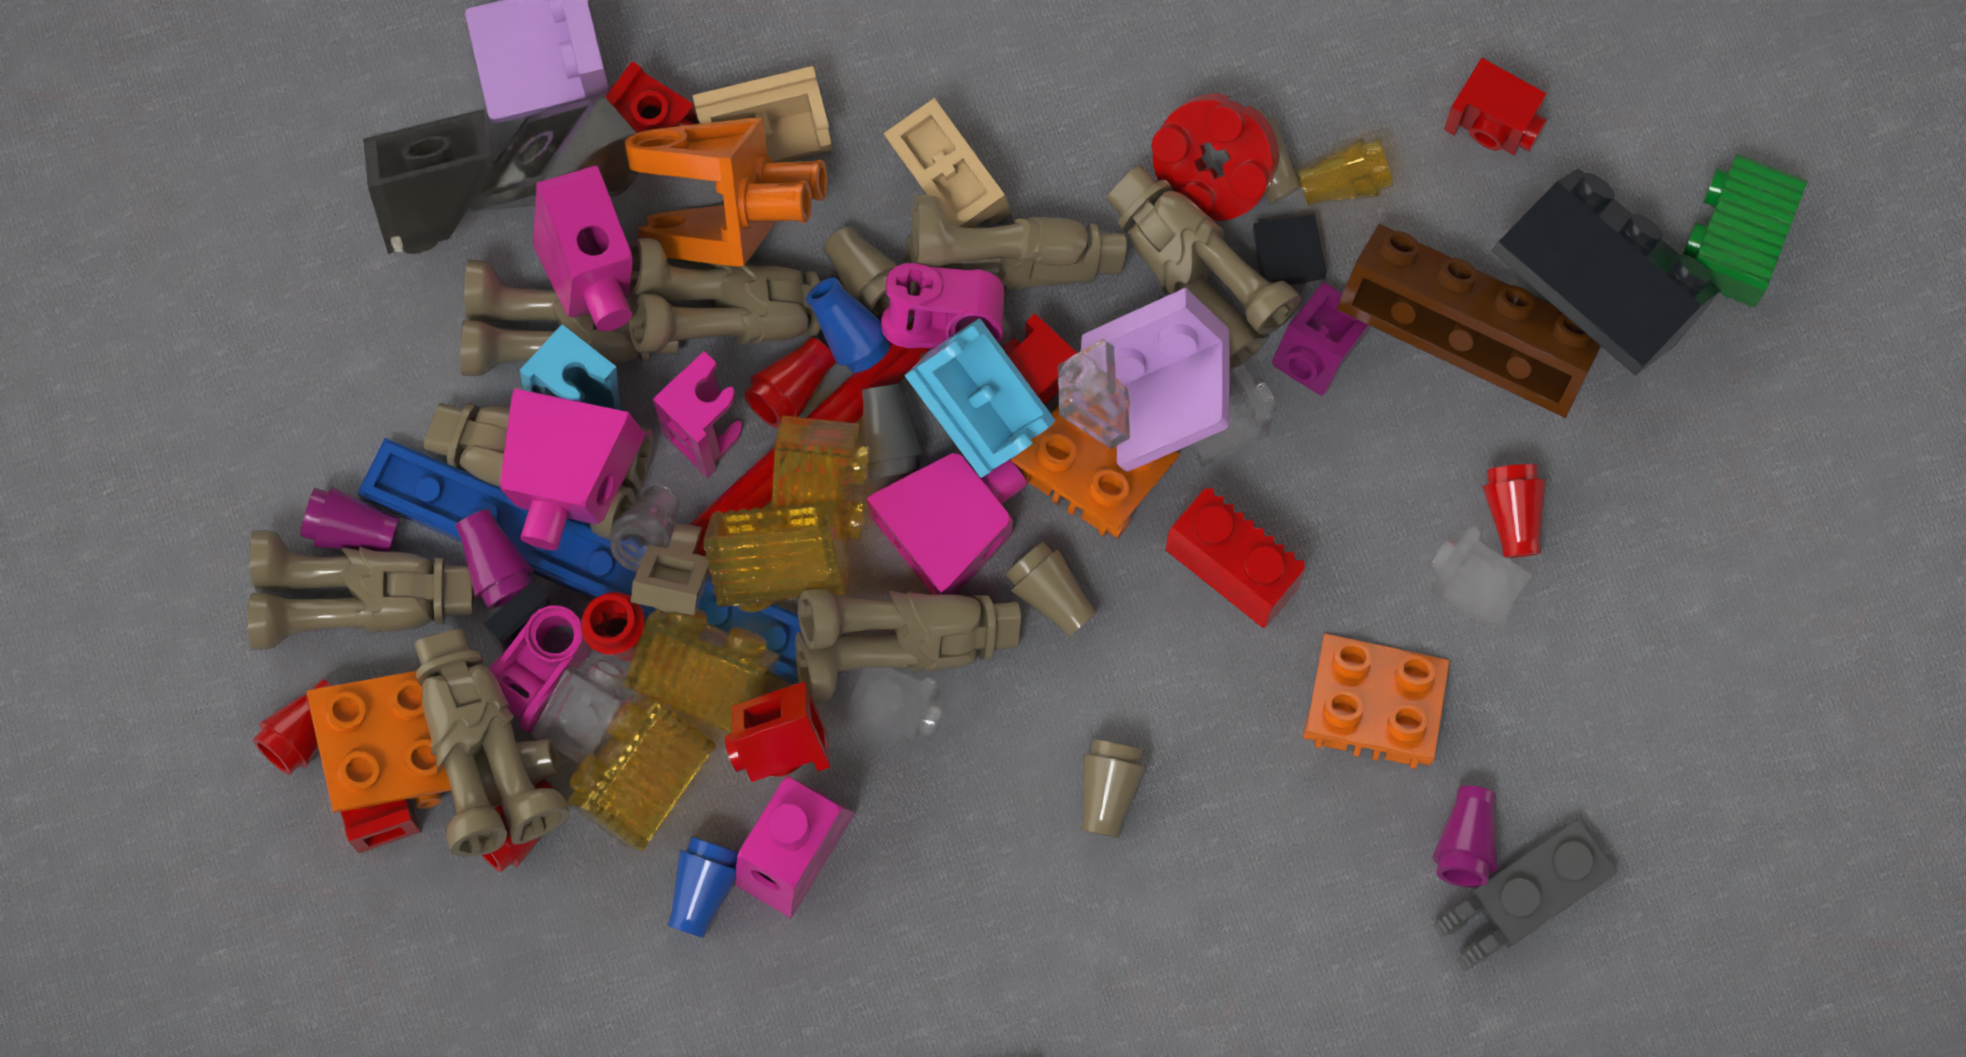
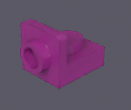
[1272,282,1371,395]

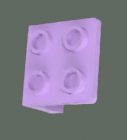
[465,0,610,124]
[1081,288,1230,472]

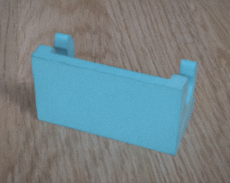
[905,318,1056,478]
[519,324,621,410]

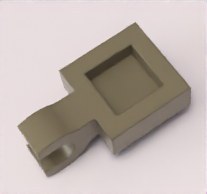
[631,522,711,616]

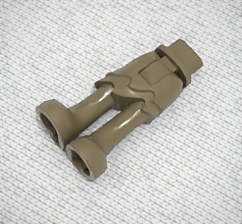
[1106,165,1302,372]
[905,195,1127,296]
[627,238,844,353]
[460,259,681,377]
[424,403,654,542]
[248,530,474,650]
[795,589,1021,703]
[415,629,570,857]

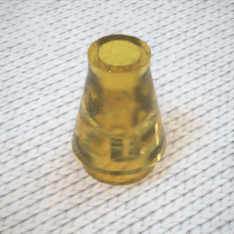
[1297,137,1393,206]

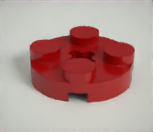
[1151,93,1280,221]

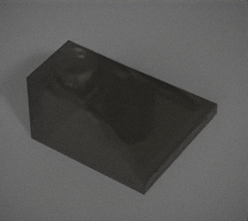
[465,95,638,211]
[363,109,495,254]

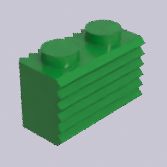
[1682,154,1808,307]

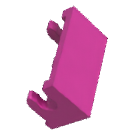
[653,351,743,479]

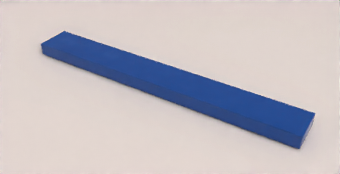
[357,438,845,685]

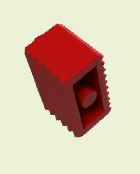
[1165,488,1305,629]

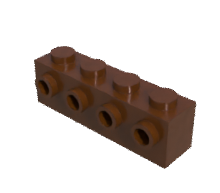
[1336,224,1601,418]

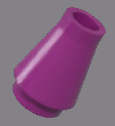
[300,486,399,552]
[455,509,534,610]
[1432,785,1497,888]

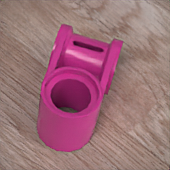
[881,263,1004,348]
[489,605,591,733]

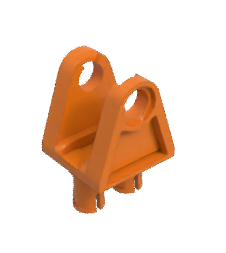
[625,118,828,266]

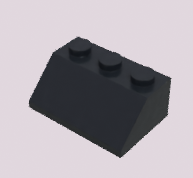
[1491,168,1722,376]

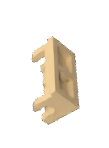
[692,66,832,162]
[883,98,1012,228]

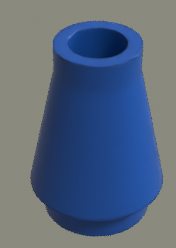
[806,277,891,372]
[667,836,739,938]

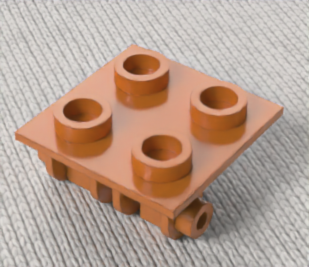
[1011,385,1181,539]
[1303,633,1450,770]
[306,671,451,813]

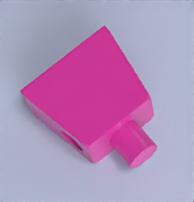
[532,165,633,331]
[500,388,645,550]
[867,452,1027,595]
[735,776,855,919]

